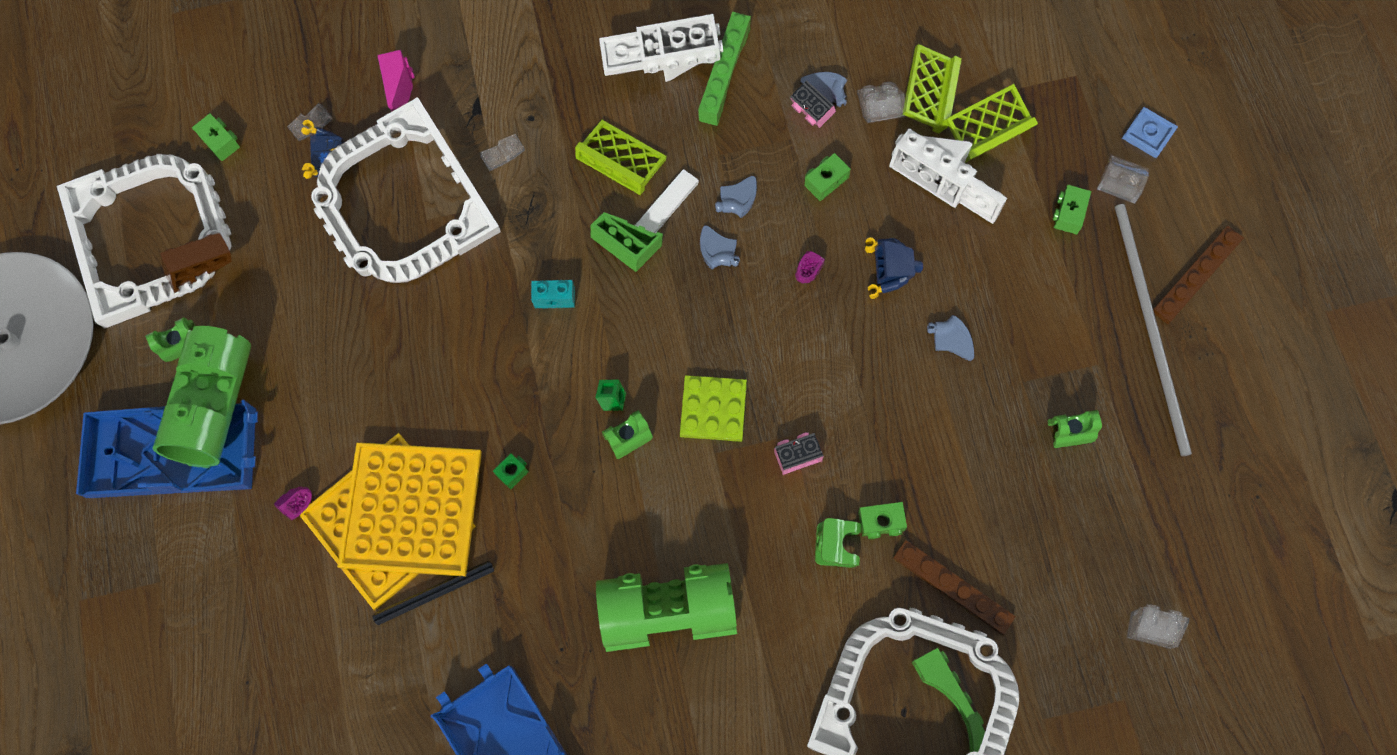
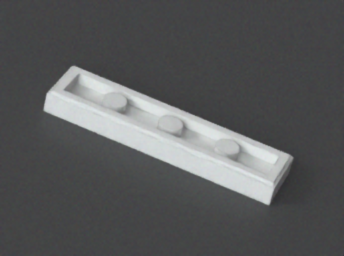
[635,169,699,233]

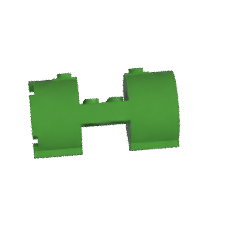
[153,326,251,468]
[596,563,737,652]

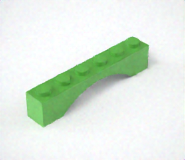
[698,12,751,126]
[912,648,985,752]

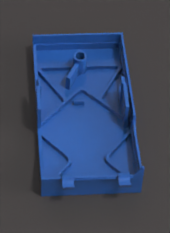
[76,400,258,498]
[430,664,566,755]

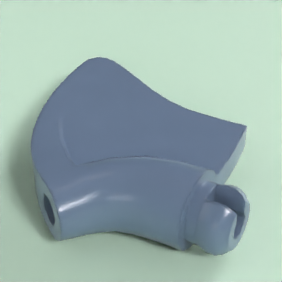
[801,72,847,107]
[715,176,757,218]
[700,226,740,269]
[927,315,974,361]

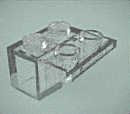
[857,82,905,123]
[1097,155,1149,204]
[1127,605,1190,649]

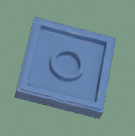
[1122,107,1178,158]

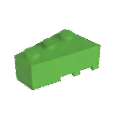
[591,212,663,272]

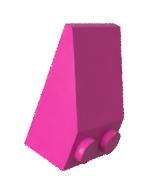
[378,50,415,112]

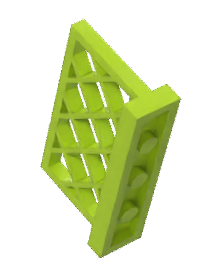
[902,44,962,134]
[946,84,1038,163]
[575,120,666,195]

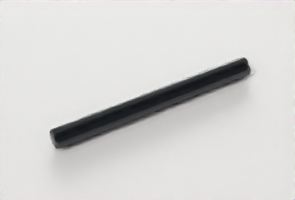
[372,561,494,625]

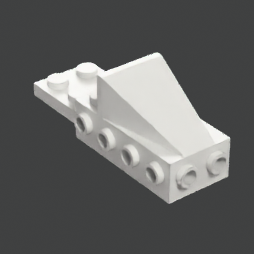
[599,14,723,82]
[889,129,1007,224]

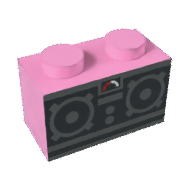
[790,80,836,128]
[774,433,823,475]

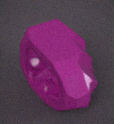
[795,251,825,283]
[274,487,312,520]

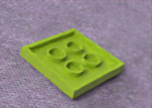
[680,375,747,442]

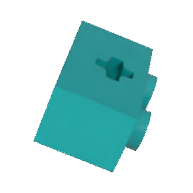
[531,280,575,309]

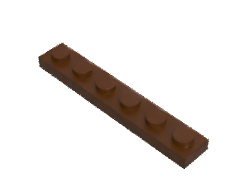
[1153,226,1244,324]
[893,540,1016,635]

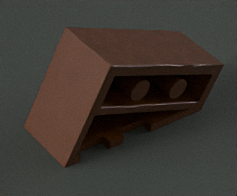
[160,233,232,293]

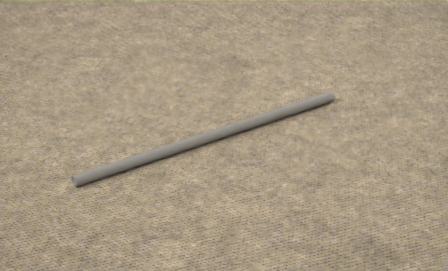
[1115,204,1192,456]

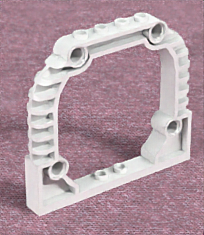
[311,97,501,283]
[57,154,231,328]
[807,608,1019,755]

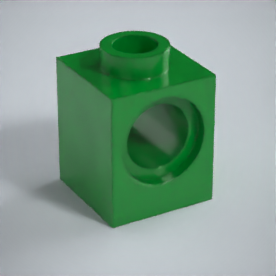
[595,380,626,411]
[493,454,528,490]

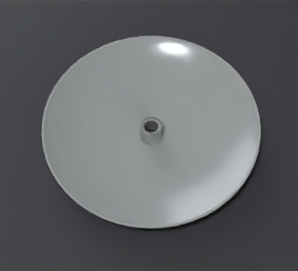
[0,252,93,424]

